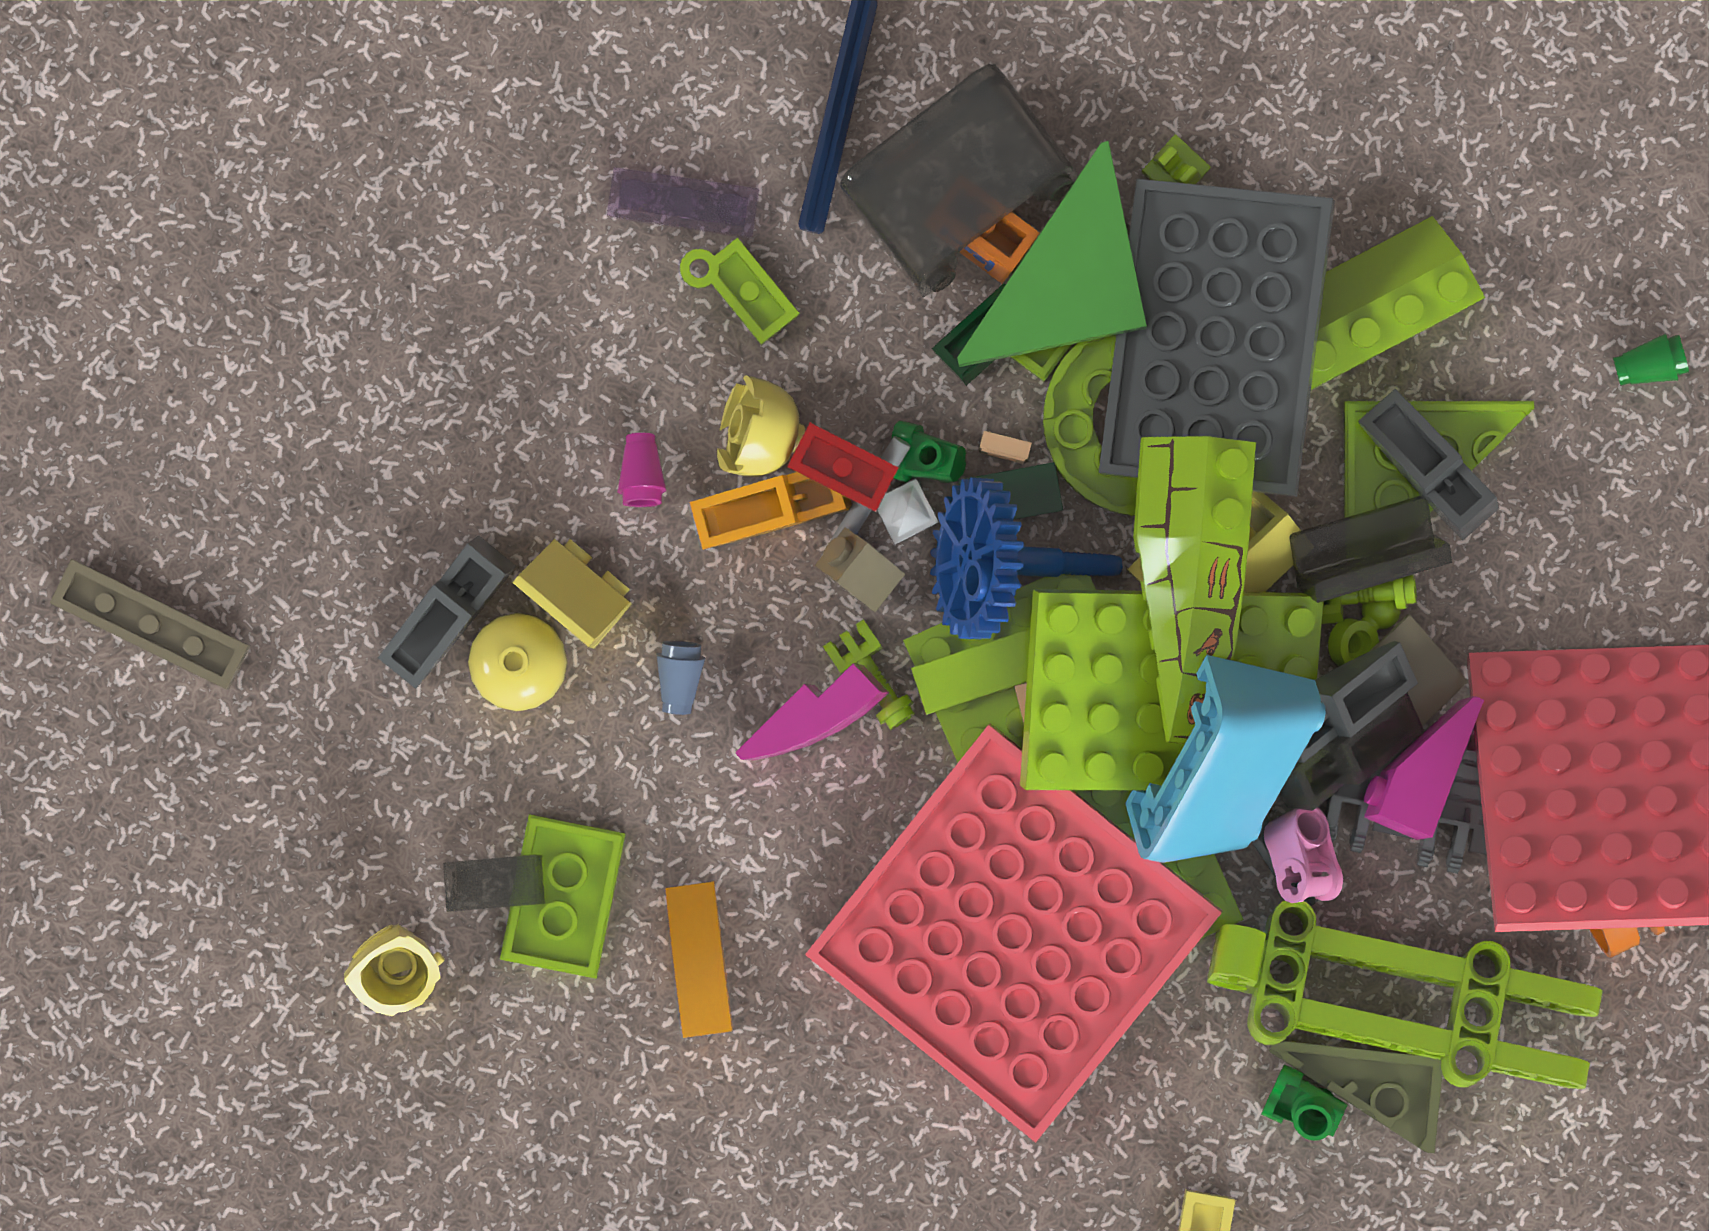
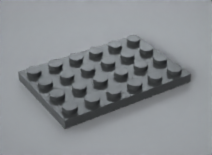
[1099,179,1335,497]

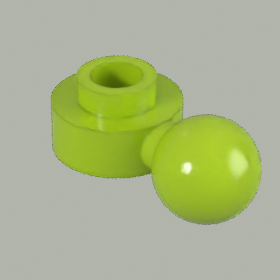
[1328,600,1401,666]

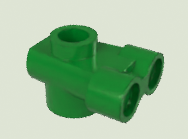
[892,420,966,483]
[1261,1064,1348,1141]

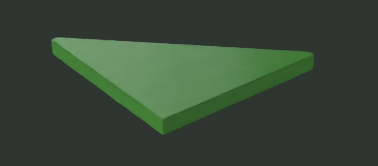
[957,141,1147,367]

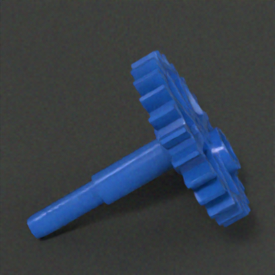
[930,477,1123,640]

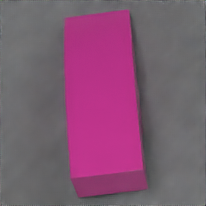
[735,663,889,761]

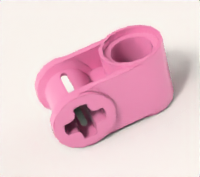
[1264,803,1343,903]

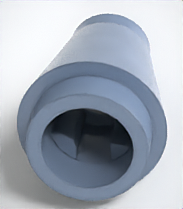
[656,641,705,715]

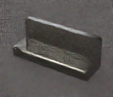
[1289,496,1453,603]

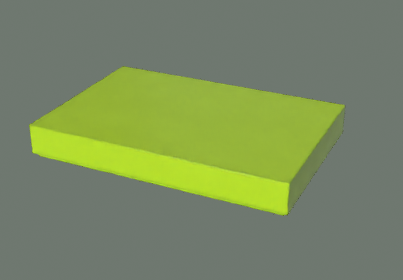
[500,814,626,979]

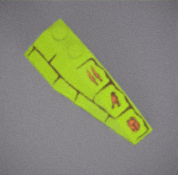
[1133,436,1256,744]

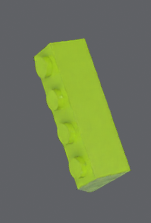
[1311,216,1486,390]

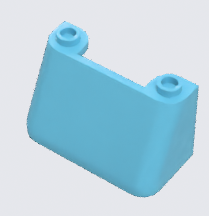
[1125,655,1326,863]

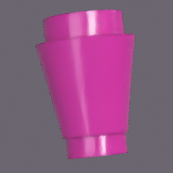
[617,433,667,507]

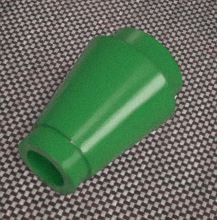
[1613,333,1689,386]

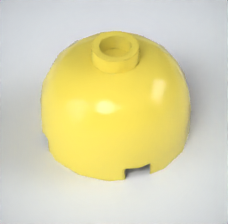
[717,375,805,477]
[468,613,567,711]

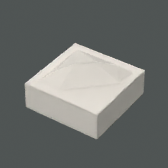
[877,479,939,545]

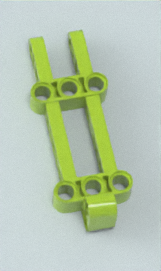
[1207,901,1603,1089]

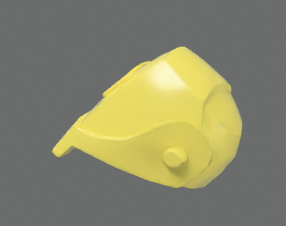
[344,924,445,1016]

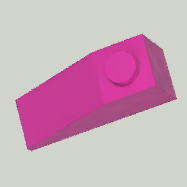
[1364,696,1484,840]

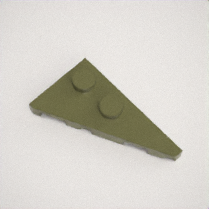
[1269,1041,1443,1154]

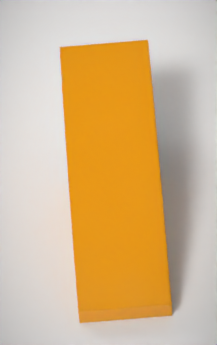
[689,472,852,550]
[665,881,733,1038]

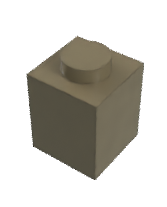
[815,527,905,612]

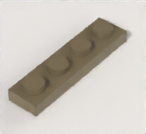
[50,559,251,690]

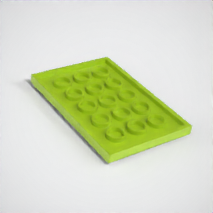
[1020,589,1324,791]

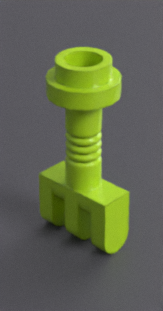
[1306,569,1417,624]
[823,619,915,730]

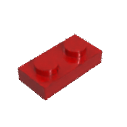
[787,423,899,512]

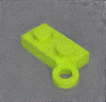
[680,237,800,346]

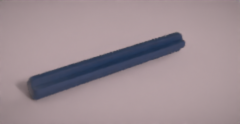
[798,0,878,234]

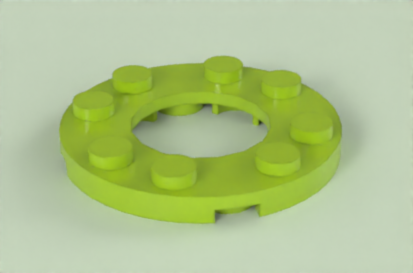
[1043,335,1138,516]

